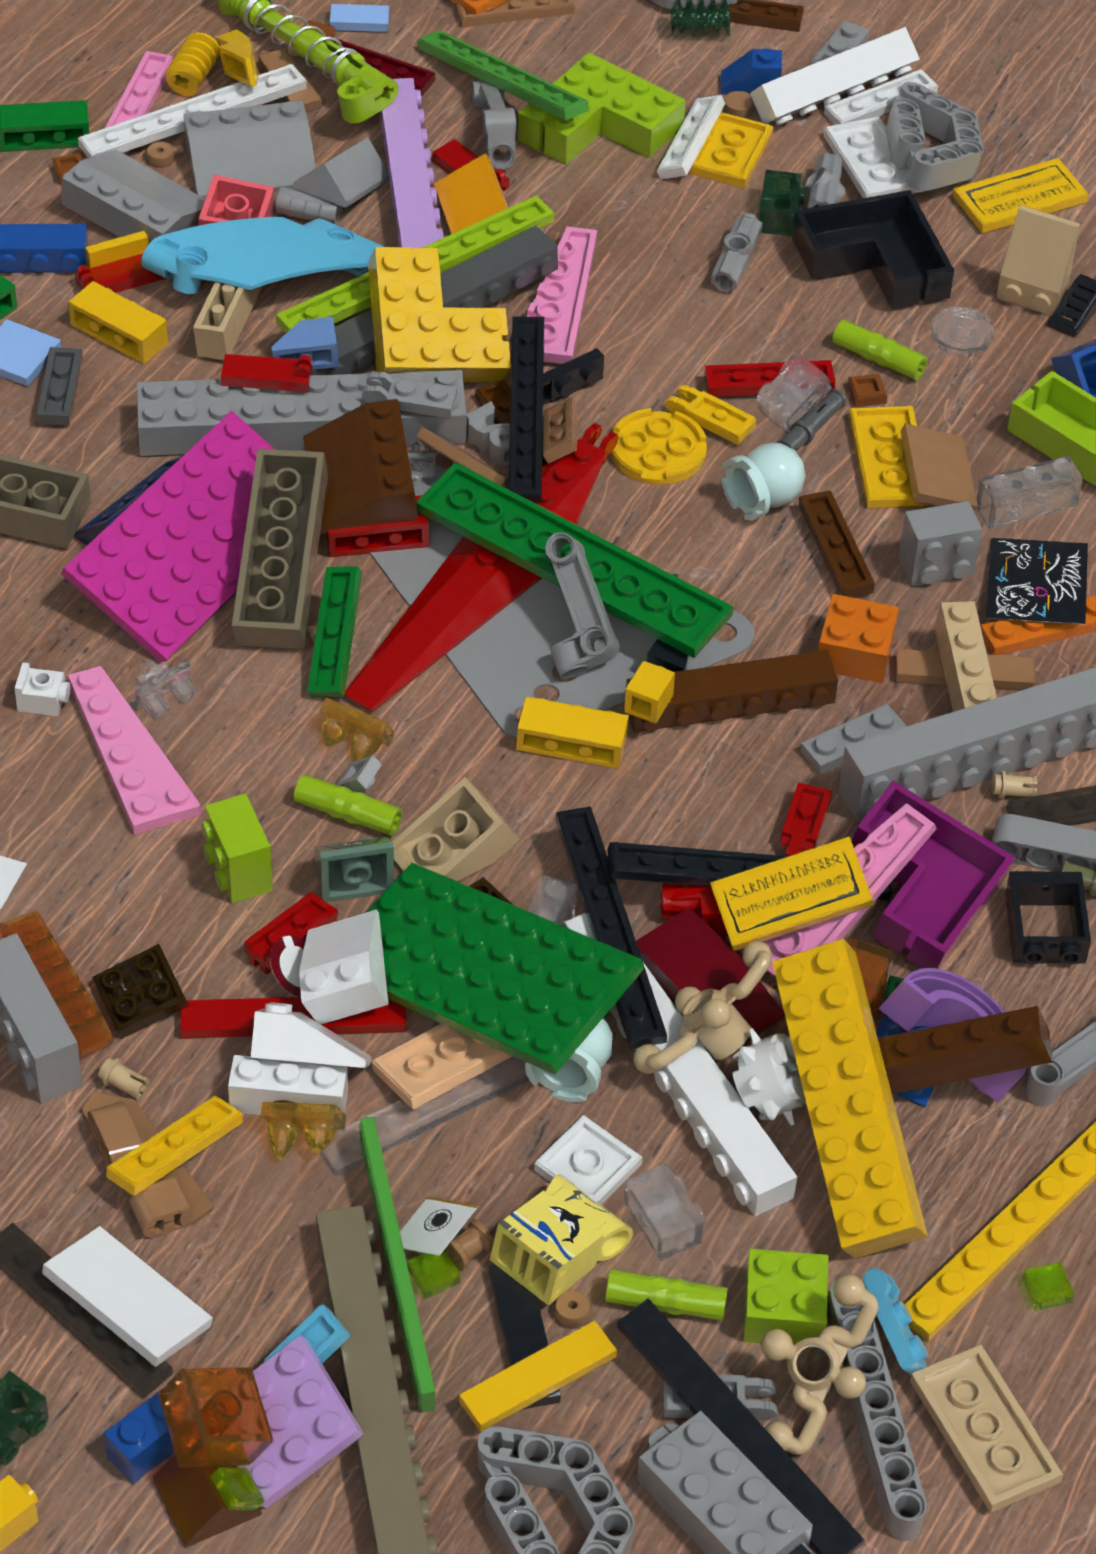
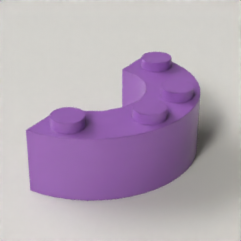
[878,968,1026,1103]

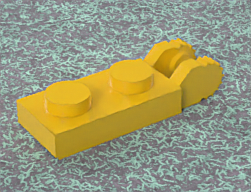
[665,384,757,445]

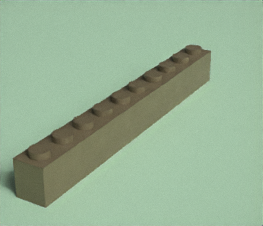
[316,1205,437,1554]

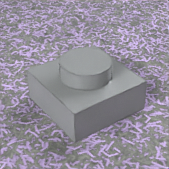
[336,755,382,793]

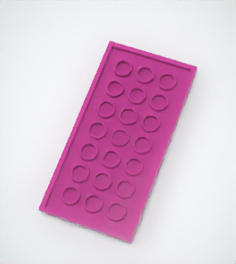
[61,411,276,665]

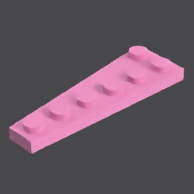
[510,227,597,364]
[68,666,201,835]
[740,803,937,979]

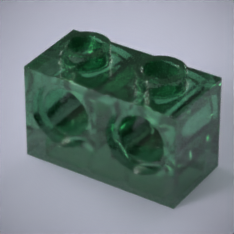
[759,170,806,237]
[0,1371,49,1467]

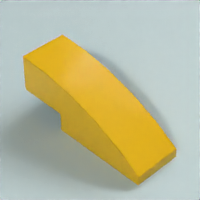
[216,29,258,87]

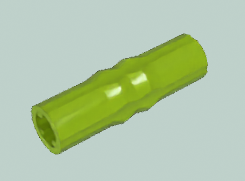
[832,319,928,381]
[293,774,403,837]
[605,1269,728,1321]

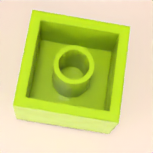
[201,793,273,904]
[743,1249,828,1348]

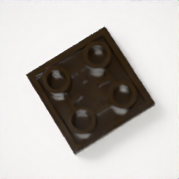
[92,944,189,1039]

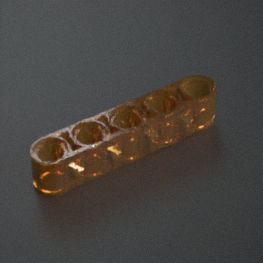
[0,909,113,1058]

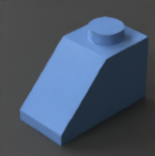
[272,317,339,370]

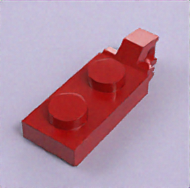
[780,782,832,856]

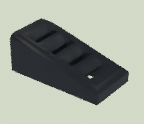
[1048,274,1096,338]

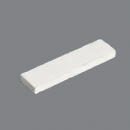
[824,69,938,125]
[657,95,725,180]

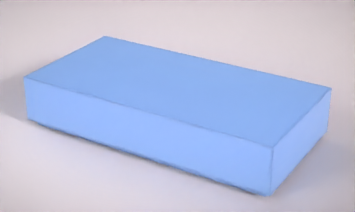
[330,4,389,32]

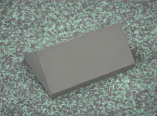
[292,137,389,208]

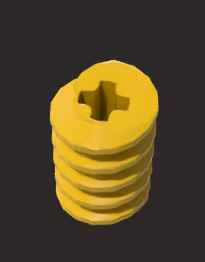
[165,32,220,97]

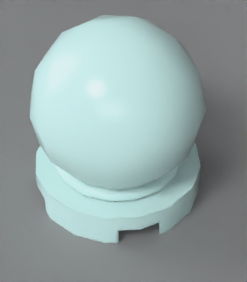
[721,442,806,521]
[525,1018,613,1103]

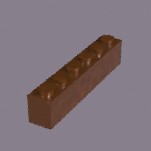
[625,650,838,732]
[878,1006,1053,1094]

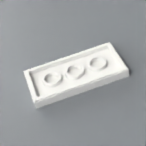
[823,117,923,198]
[42,1226,213,1367]

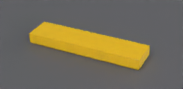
[106,1095,243,1196]
[459,1321,617,1432]

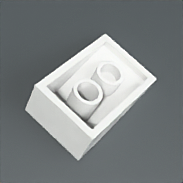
[299,910,388,1024]
[251,1003,372,1068]

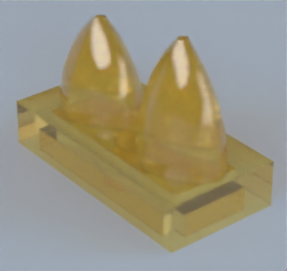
[320,698,395,762]
[260,1102,347,1161]

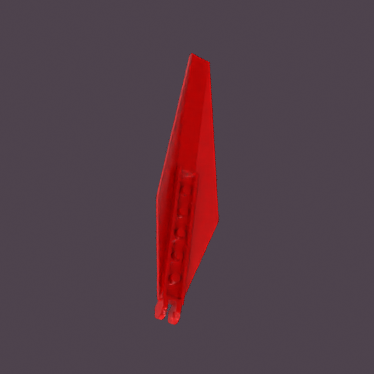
[344,423,619,712]

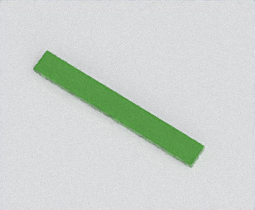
[417,30,589,121]
[359,1116,435,1413]

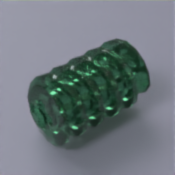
[670,0,730,37]

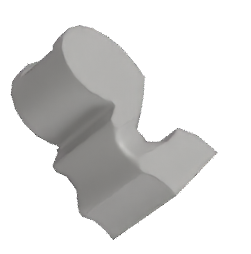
[466,402,510,465]

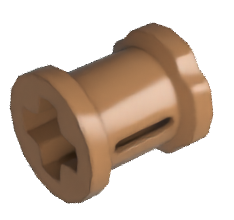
[444,1219,494,1271]

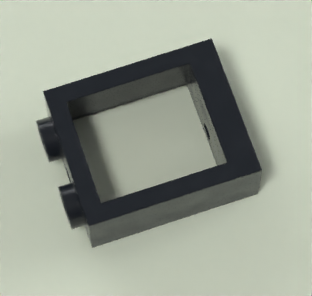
[1005,871,1091,965]

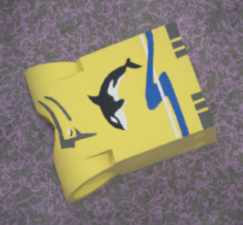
[489,1174,633,1306]

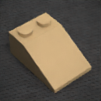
[996,205,1080,316]
[392,777,520,881]

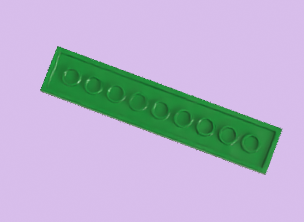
[416,462,733,658]

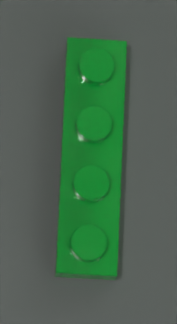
[307,566,362,698]

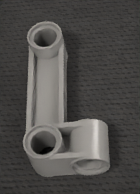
[471,81,516,170]
[545,532,620,679]
[1024,1021,1096,1106]

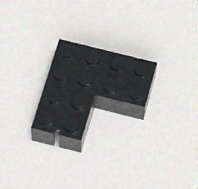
[792,190,954,309]

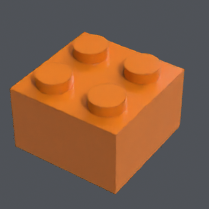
[818,593,899,683]

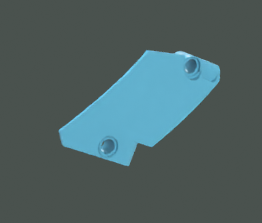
[141,217,384,294]

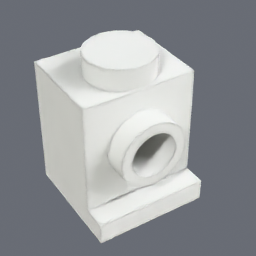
[14,663,70,716]

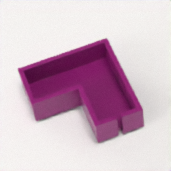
[851,780,1015,969]

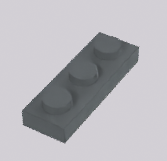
[36,347,83,425]

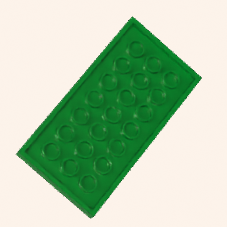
[367,862,644,1075]

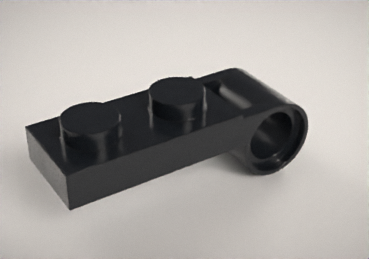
[543,348,604,406]

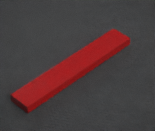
[180,997,406,1038]

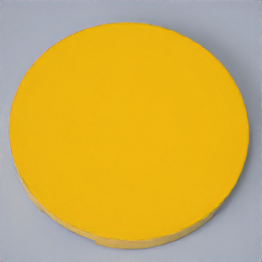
[610,408,707,485]

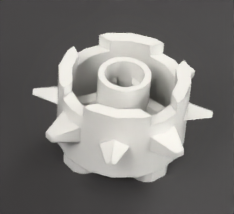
[733,1028,806,1126]

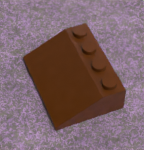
[303,399,418,534]

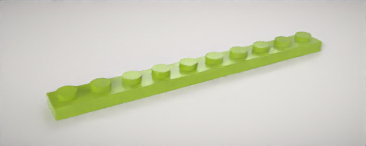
[276,195,555,333]

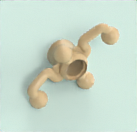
[634,941,772,1074]
[761,1274,879,1455]

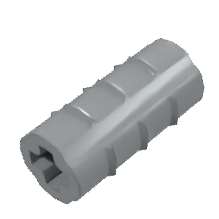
[276,186,342,225]

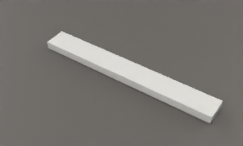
[78,64,307,158]

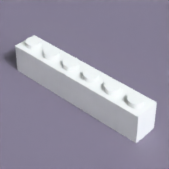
[750,27,920,126]

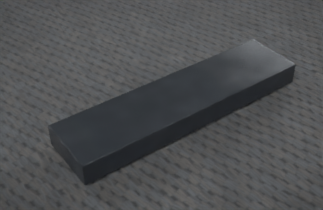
[489,1265,561,1409]

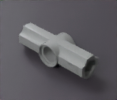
[805,152,845,208]
[711,212,762,293]

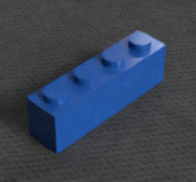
[0,224,89,273]

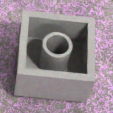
[898,501,982,586]

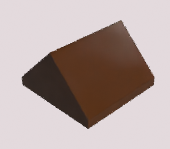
[152,1440,262,1548]

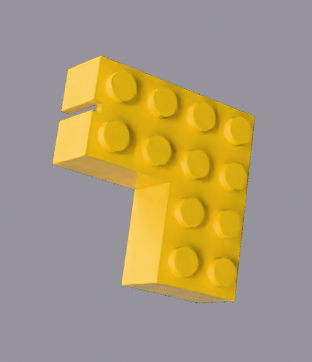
[368,247,511,382]

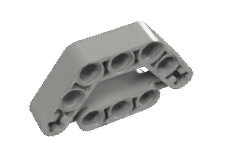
[886,82,984,191]
[477,1426,635,1554]

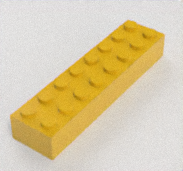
[772,938,928,1259]

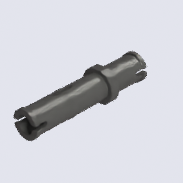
[777,389,846,451]

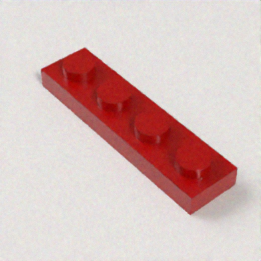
[704,360,836,397]

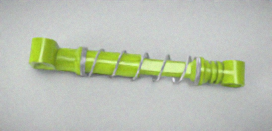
[218,0,398,123]

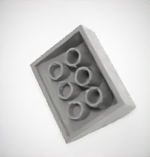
[183,101,316,199]
[61,150,205,244]

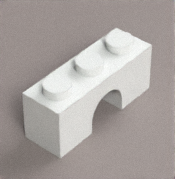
[228,1055,348,1123]

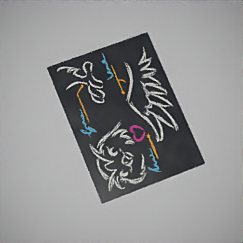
[986,538,1088,624]

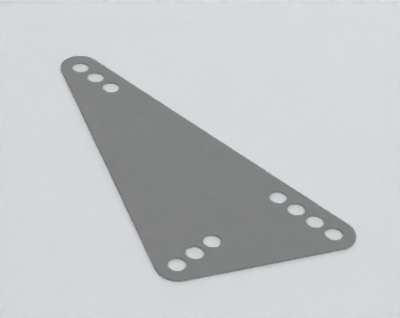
[293,450,755,739]

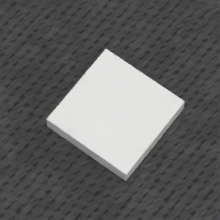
[534,1115,643,1205]

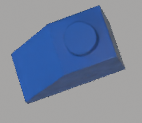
[721,49,782,95]

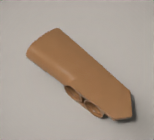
[82,1091,213,1238]

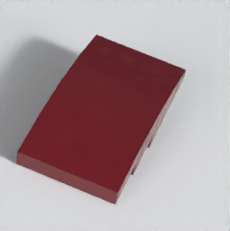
[636,907,785,1045]

